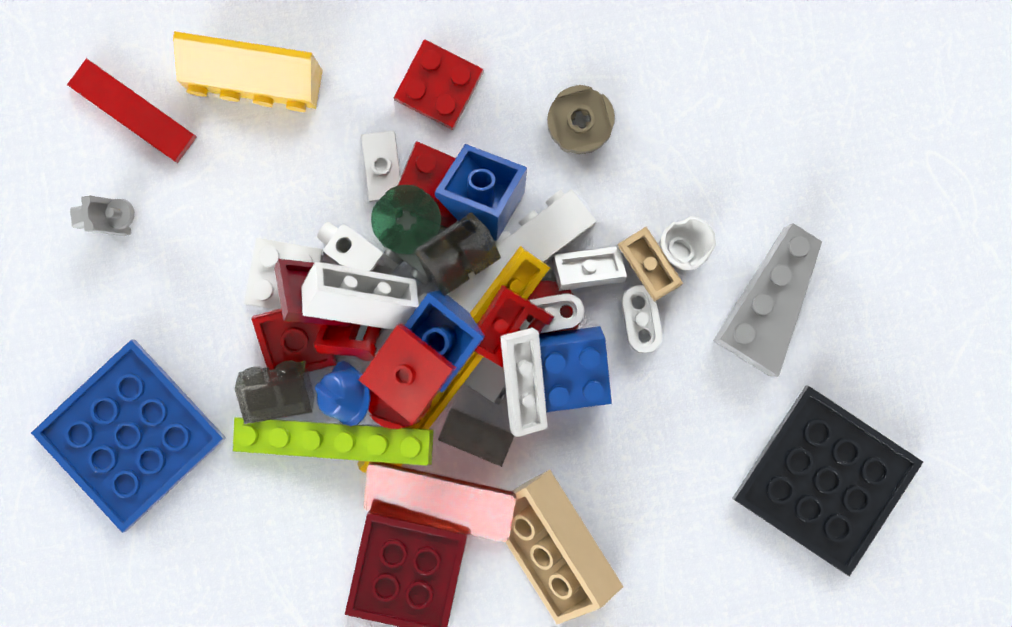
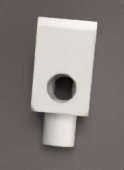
[317,222,399,275]

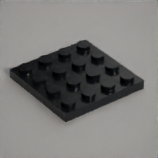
[732,386,923,577]

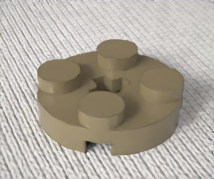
[547,85,615,154]

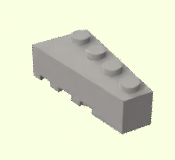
[713,223,822,377]

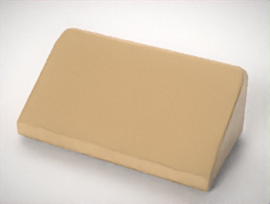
[617,227,683,302]

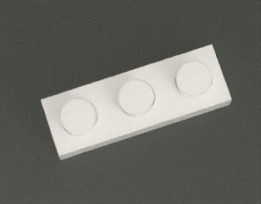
[500,328,547,438]

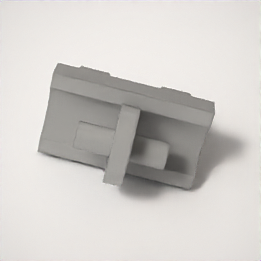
[70,195,135,236]

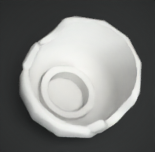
[660,216,716,271]

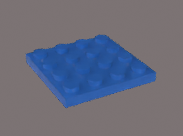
[31,339,226,533]

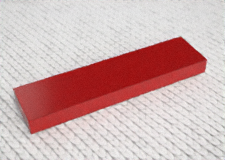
[67,58,197,163]

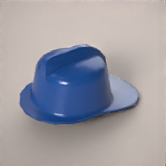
[315,361,371,426]

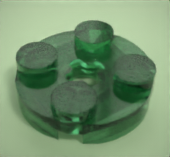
[371,185,442,255]

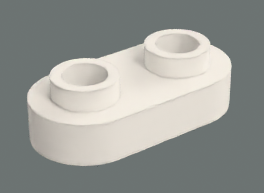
[621,285,662,353]
[519,294,584,334]

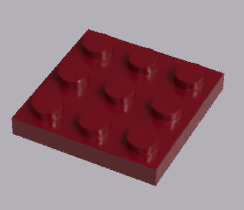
[345,512,468,627]

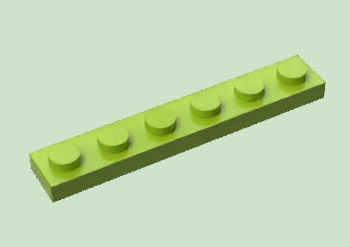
[233,417,434,466]

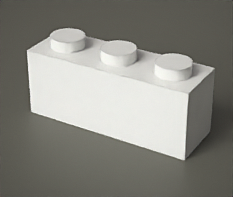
[301,261,419,330]

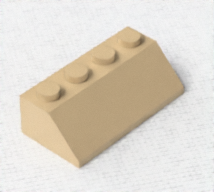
[485,470,624,624]

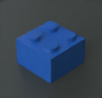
[539,326,612,412]

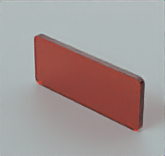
[363,461,517,542]

